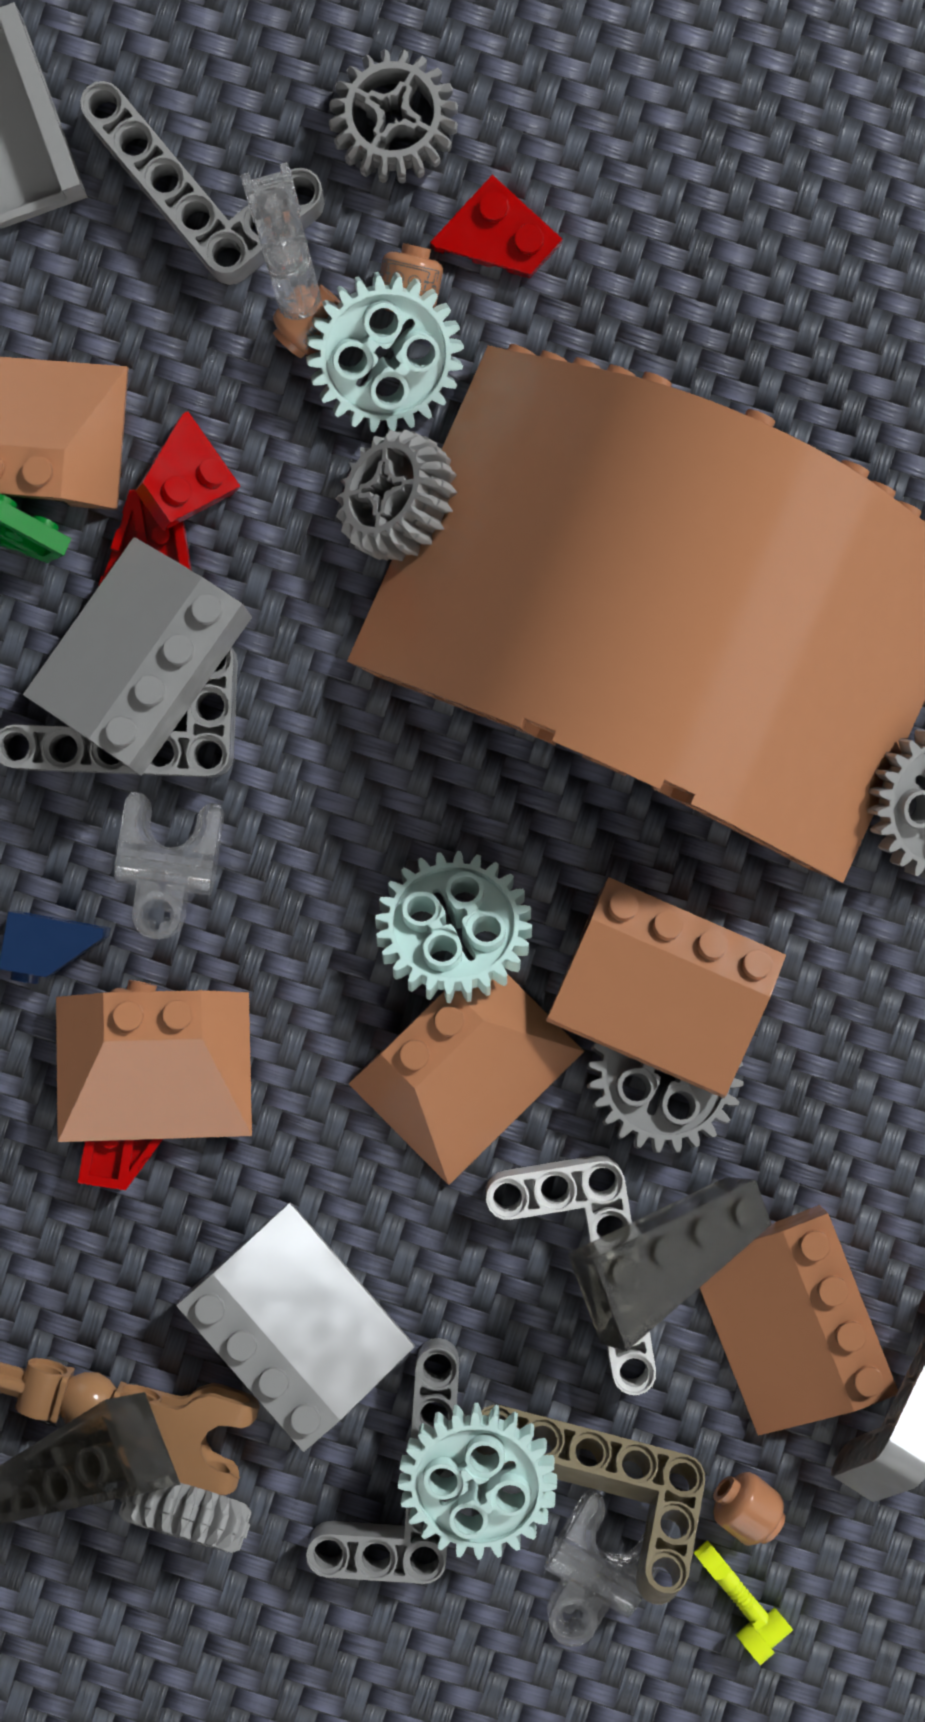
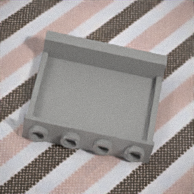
[0,2,88,229]

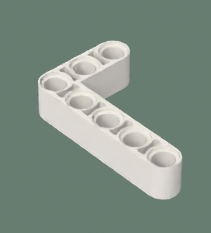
[486,1155,656,1395]

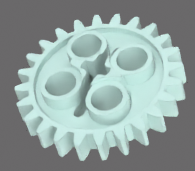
[306,272,464,432]
[375,851,532,1003]
[398,1403,557,1560]

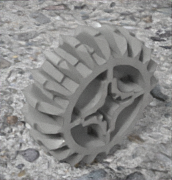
[329,49,458,184]
[335,430,458,561]
[119,1473,252,1553]

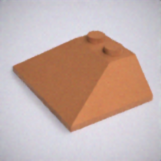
[0,357,129,510]
[349,959,584,1185]
[56,990,252,1142]

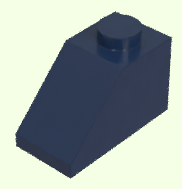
[0,911,111,984]

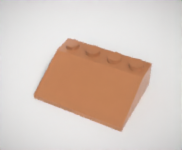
[546,877,786,1098]
[687,1205,898,1436]

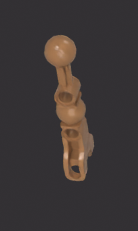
[0,1358,260,1495]

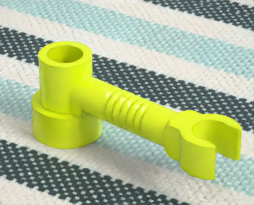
[693,1540,793,1666]

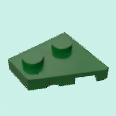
[0,494,71,563]

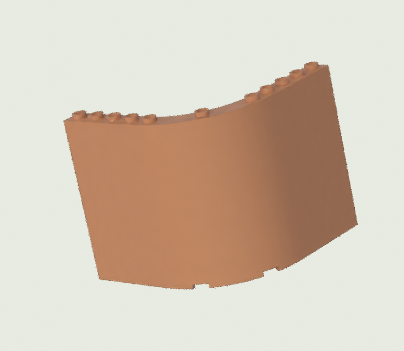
[347,344,925,883]

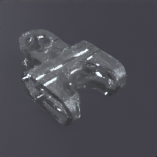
[241,162,322,320]
[114,792,224,939]
[544,1489,670,1647]

